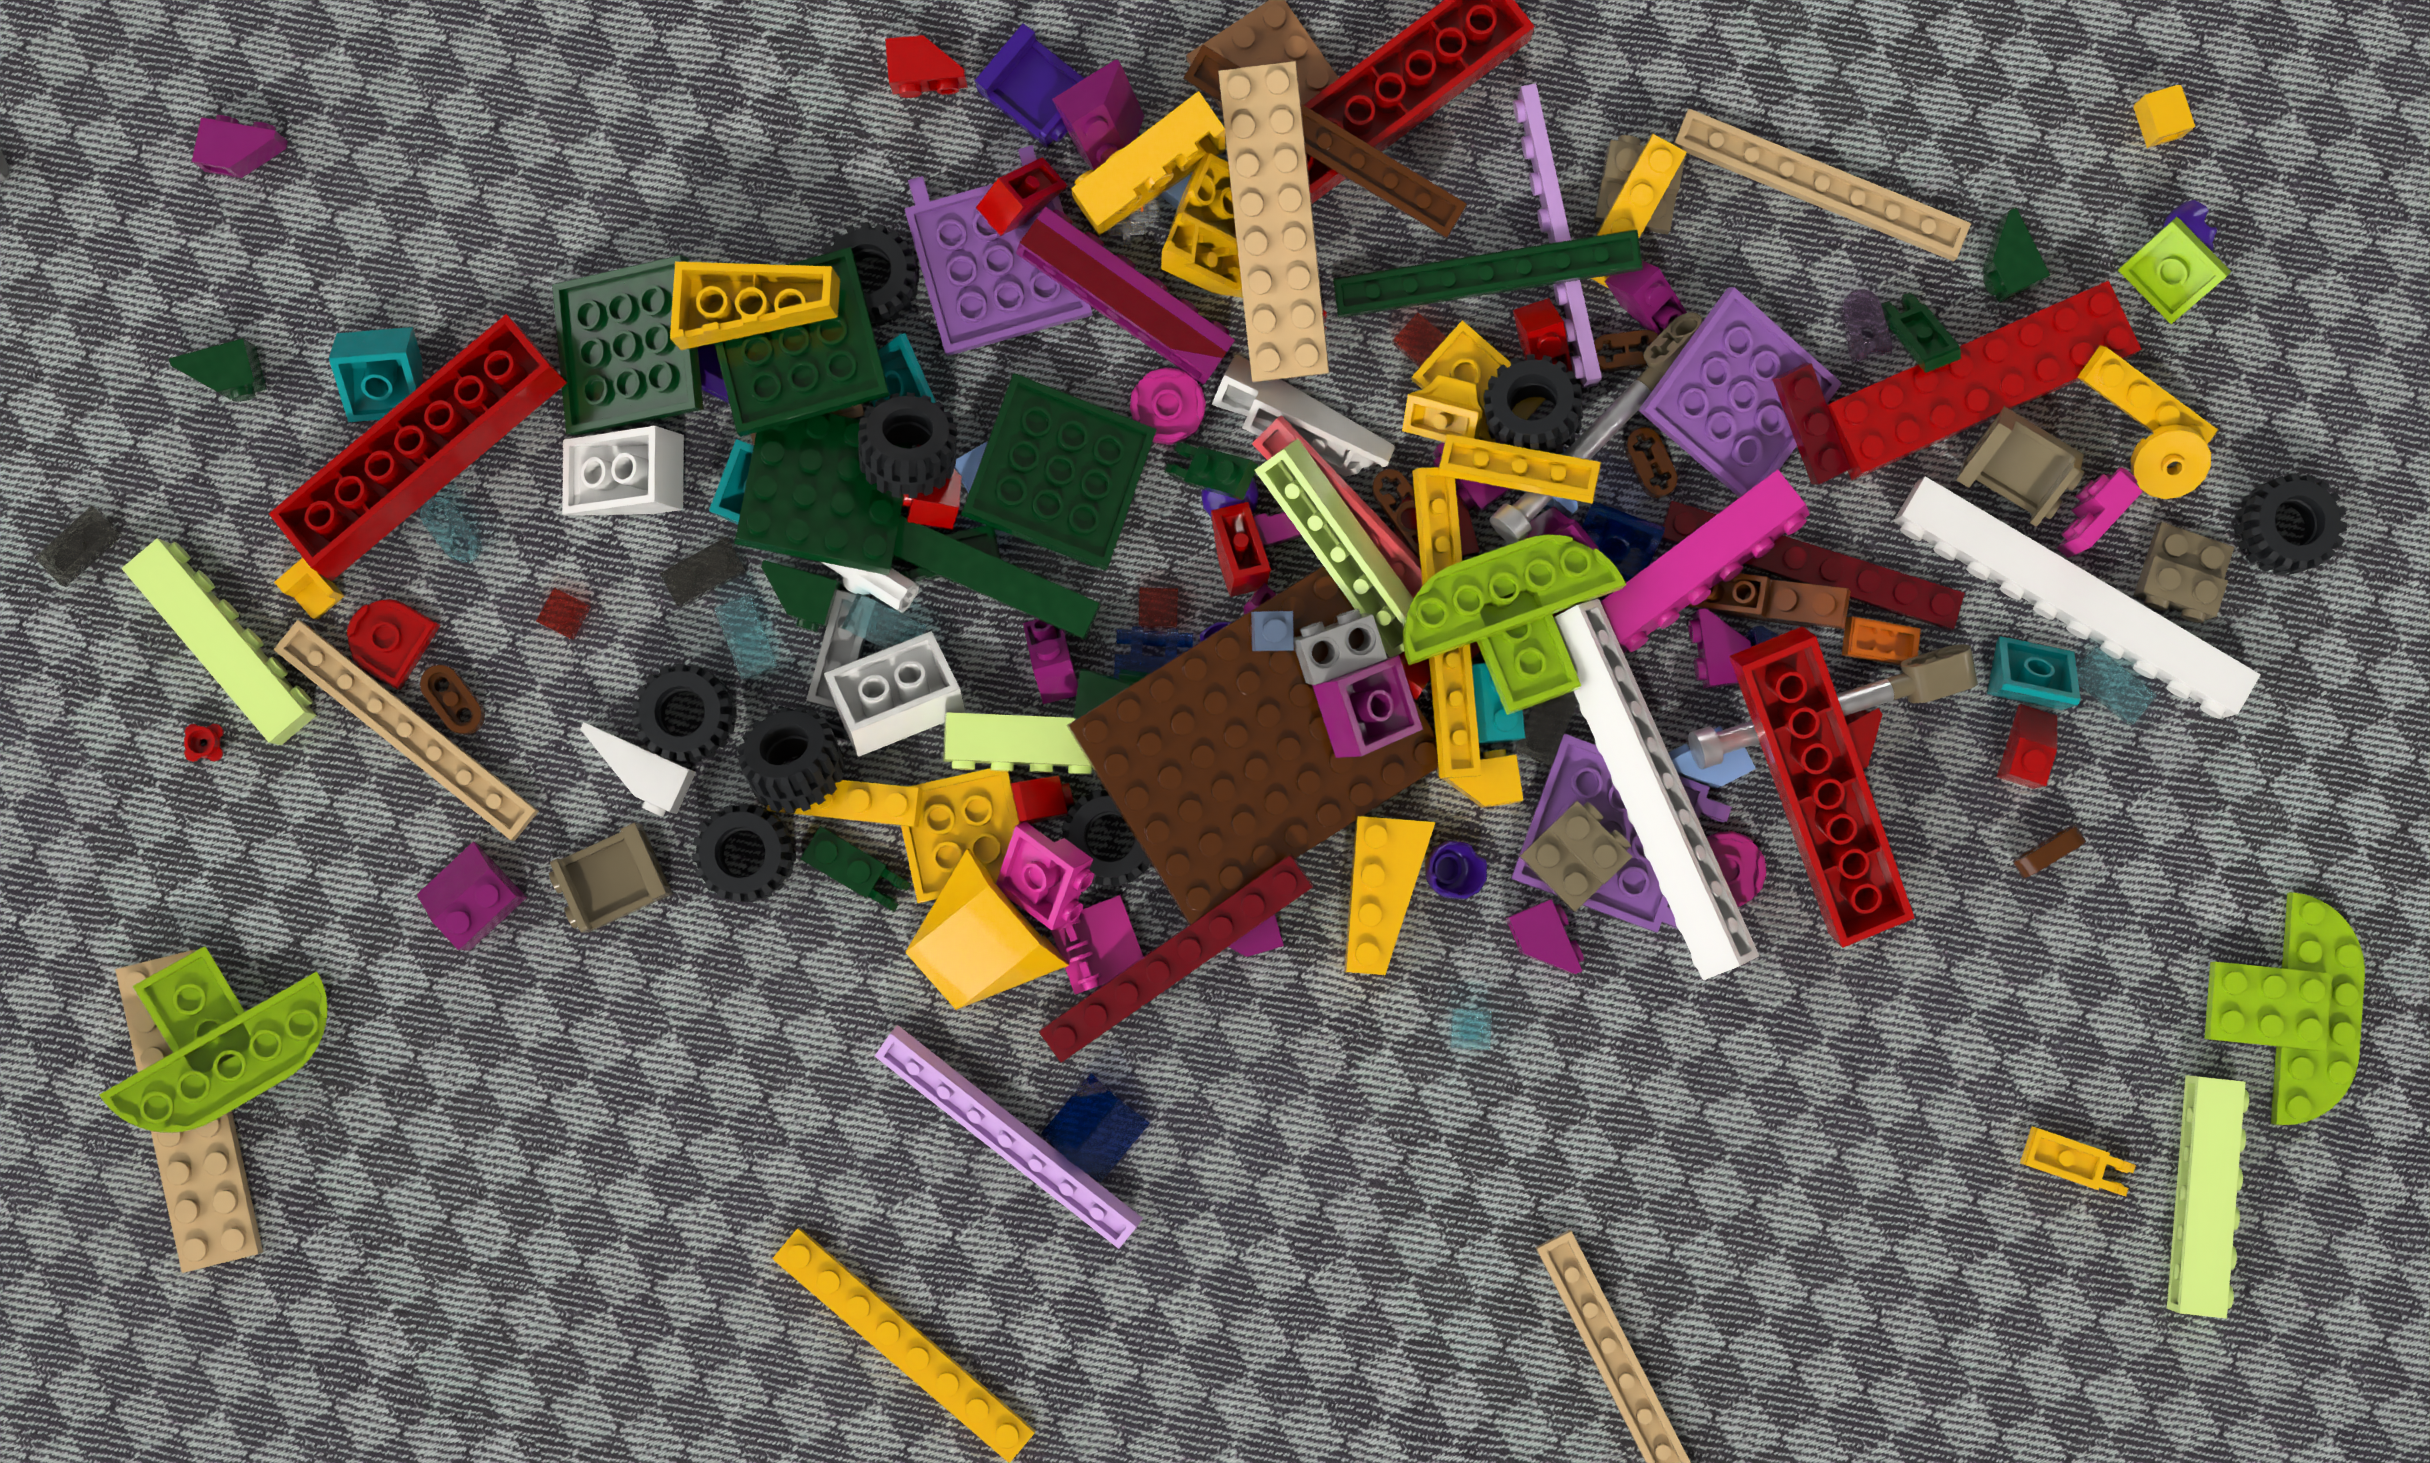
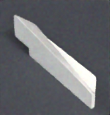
[1212,355,1395,477]

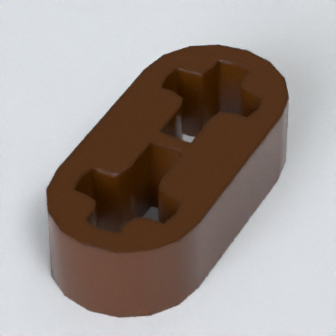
[1594,330,1659,372]
[1624,427,1678,499]
[2012,824,2086,879]

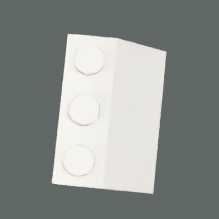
[824,631,965,757]

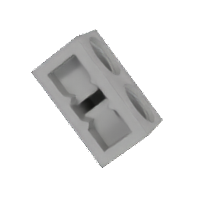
[1293,609,1387,685]

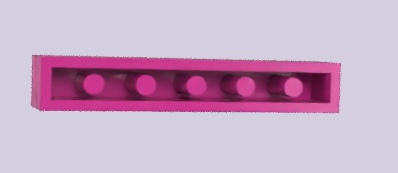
[1601,469,1810,653]

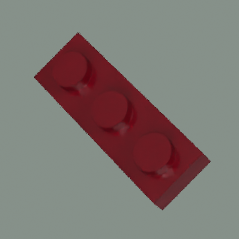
[1772,363,1850,485]

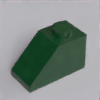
[1982,207,2050,303]
[169,338,267,402]
[761,560,842,633]

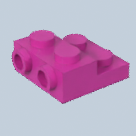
[2057,467,2143,558]
[996,821,1094,930]

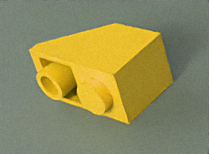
[1437,749,1523,808]

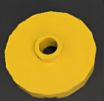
[2131,424,2211,499]

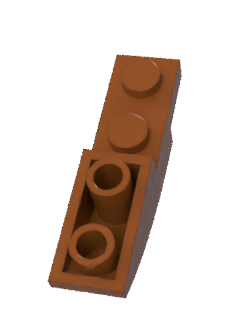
[1688,574,1851,629]

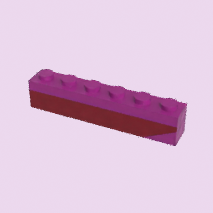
[1016,206,1235,385]

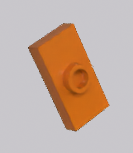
[1842,616,1921,666]

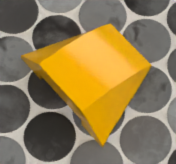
[1161,153,1243,298]
[905,848,1069,1010]

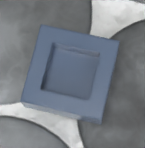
[1251,611,1294,651]

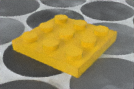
[901,768,1020,903]

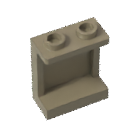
[1956,406,2085,527]
[549,822,673,933]

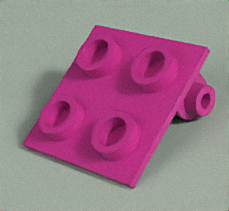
[1051,895,1143,995]

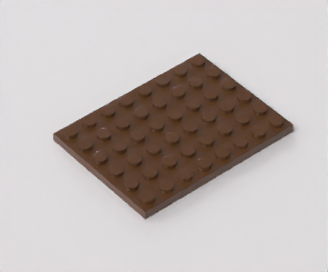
[1066,566,1439,925]

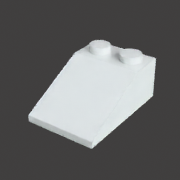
[562,426,684,516]

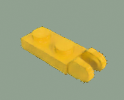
[2020,1126,2136,1197]

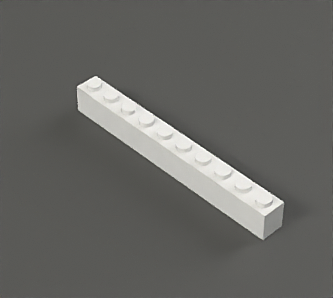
[1893,476,2261,719]
[1553,599,1759,980]

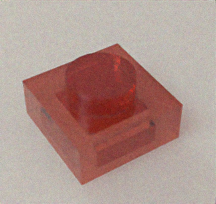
[1392,312,1446,368]
[1139,587,1178,628]
[536,588,591,640]

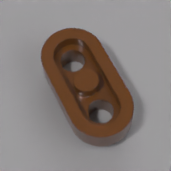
[420,665,485,735]

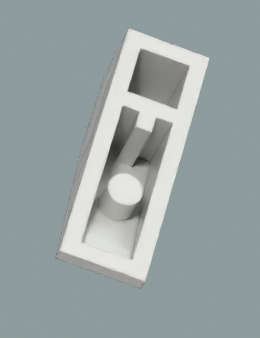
[580,722,696,817]

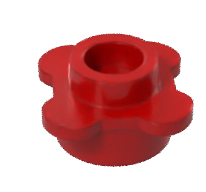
[184,724,224,762]

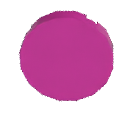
[1130,367,1206,445]
[1706,831,1766,907]

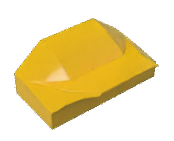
[1402,375,1483,442]

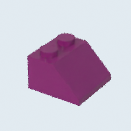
[1052,59,1145,171]
[1312,655,1423,758]
[416,841,527,951]

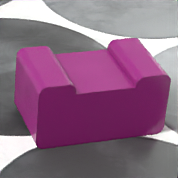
[1253,512,1302,549]

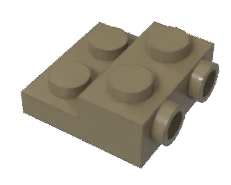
[1593,135,1686,235]
[2133,522,2235,623]
[1519,801,1632,912]

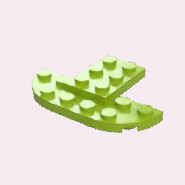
[1403,535,1626,715]
[2204,892,2365,1125]
[99,946,327,1133]

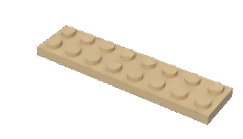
[1218,61,1330,382]
[115,950,263,1273]

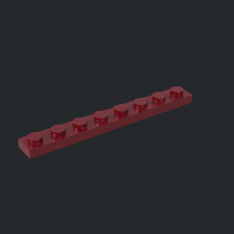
[1658,500,1965,631]
[1038,854,1314,1063]

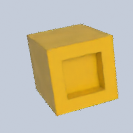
[2133,85,2196,148]
[274,557,345,620]

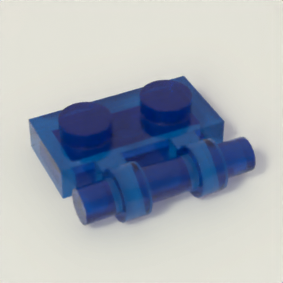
[1114,626,1194,679]

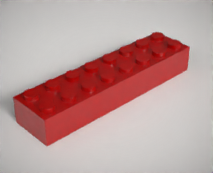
[1304,0,1535,204]
[1828,280,2142,481]
[268,314,567,582]
[1729,626,1915,948]

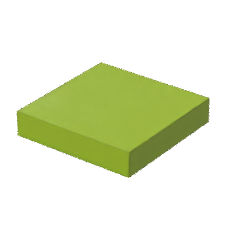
[2118,217,2231,324]

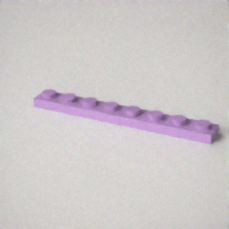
[1513,83,1602,388]
[875,1025,1143,1249]

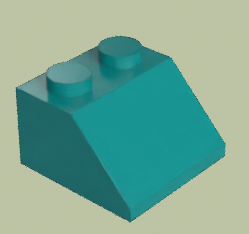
[329,327,423,422]
[1472,663,1525,745]

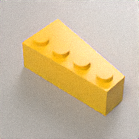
[1071,91,1225,236]
[670,261,840,350]
[1344,816,1436,975]

